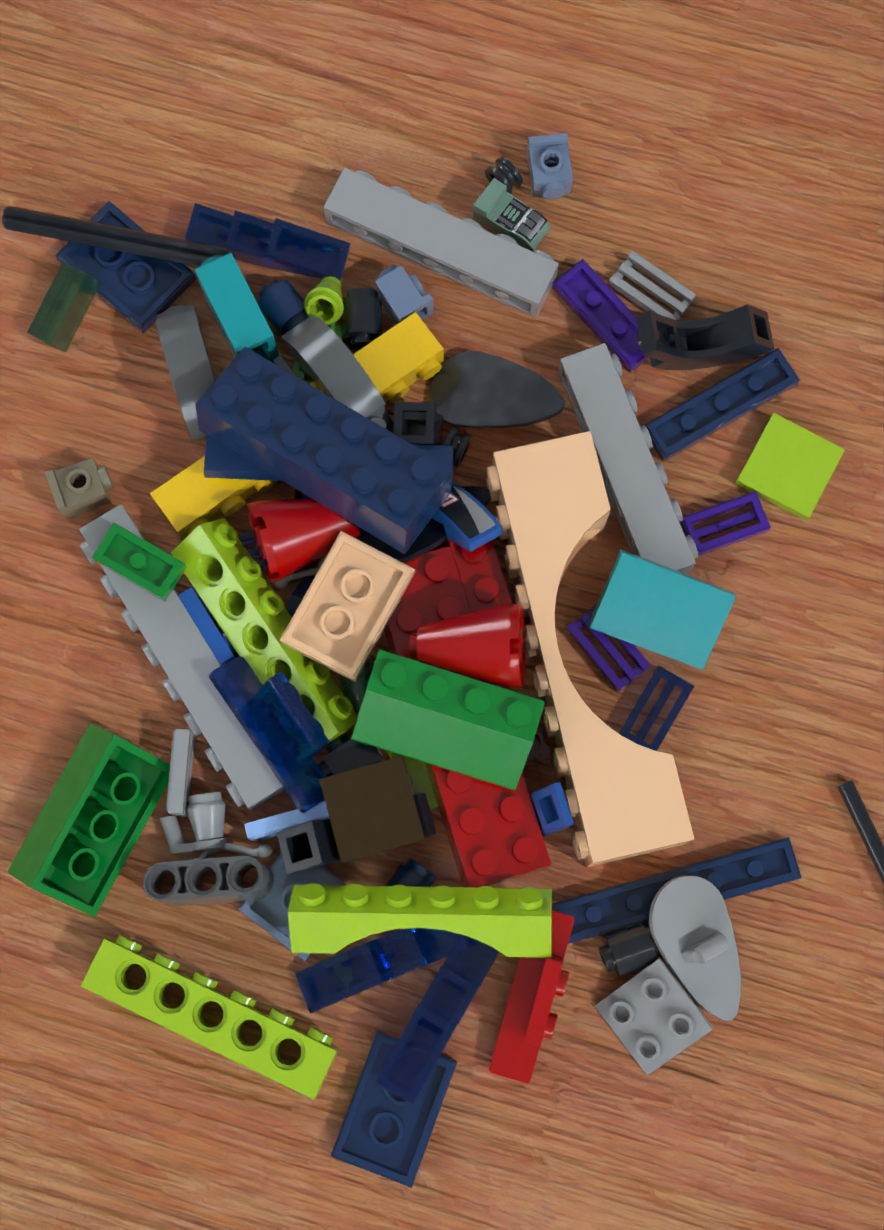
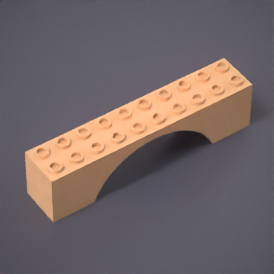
[486,431,694,867]

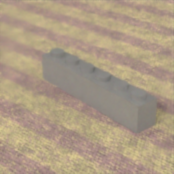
[323,167,559,319]
[558,343,698,574]

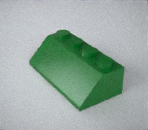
[351,649,545,790]
[7,723,170,917]

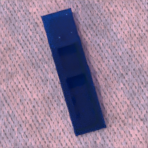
[184,203,351,280]
[295,928,474,1013]
[375,934,500,1104]

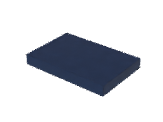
[55,201,197,334]
[331,1031,457,1188]

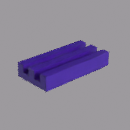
[679,491,771,556]
[566,604,651,692]

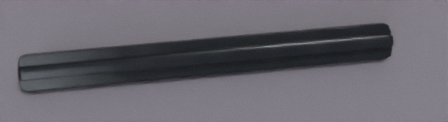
[2,206,234,267]

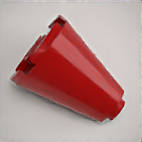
[247,498,360,583]
[409,603,525,689]

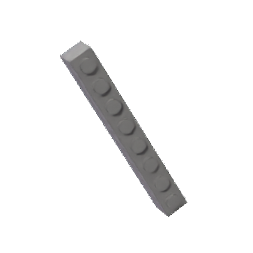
[79,504,294,811]

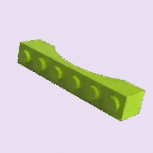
[288,883,552,958]

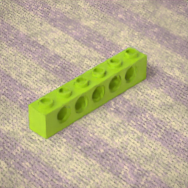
[171,518,358,757]
[81,935,339,1100]

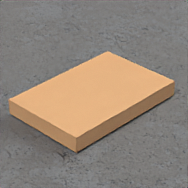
[280,531,415,682]

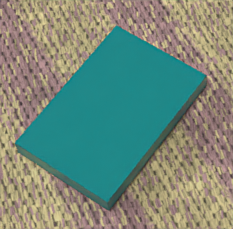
[588,549,736,670]

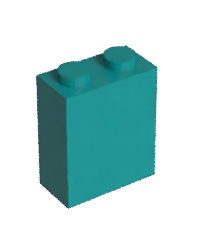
[194,253,279,363]

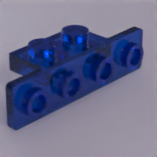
[209,656,330,813]

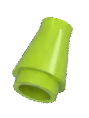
[304,276,344,325]

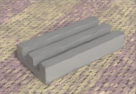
[608,250,696,320]
[166,729,196,817]

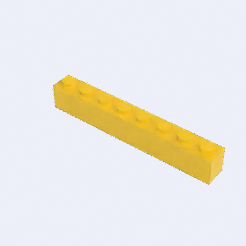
[150,312,444,541]

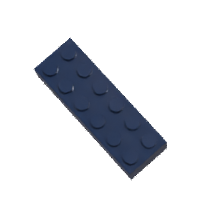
[196,347,453,554]

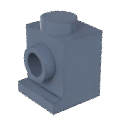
[527,133,573,199]
[374,265,434,325]

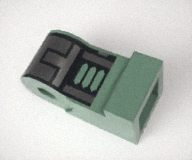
[473,178,551,251]

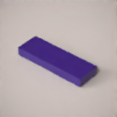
[552,259,649,373]

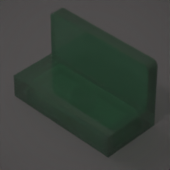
[27,262,102,352]

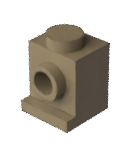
[45,457,114,519]

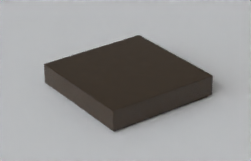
[319,756,425,863]

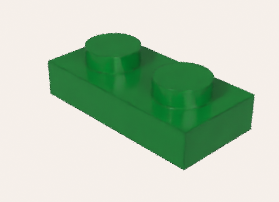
[92,523,187,602]

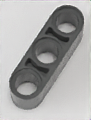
[143,856,274,906]

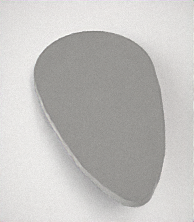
[649,875,741,1021]

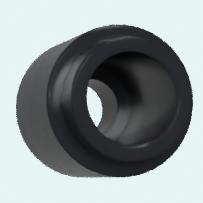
[342,288,382,350]
[598,922,662,977]

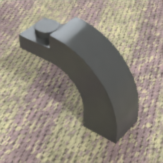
[155,304,216,441]
[281,314,394,434]

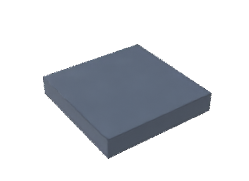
[238,852,346,961]

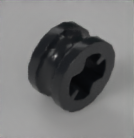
[485,157,523,194]
[444,427,472,468]

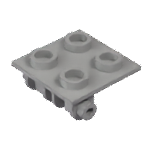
[595,958,713,1075]

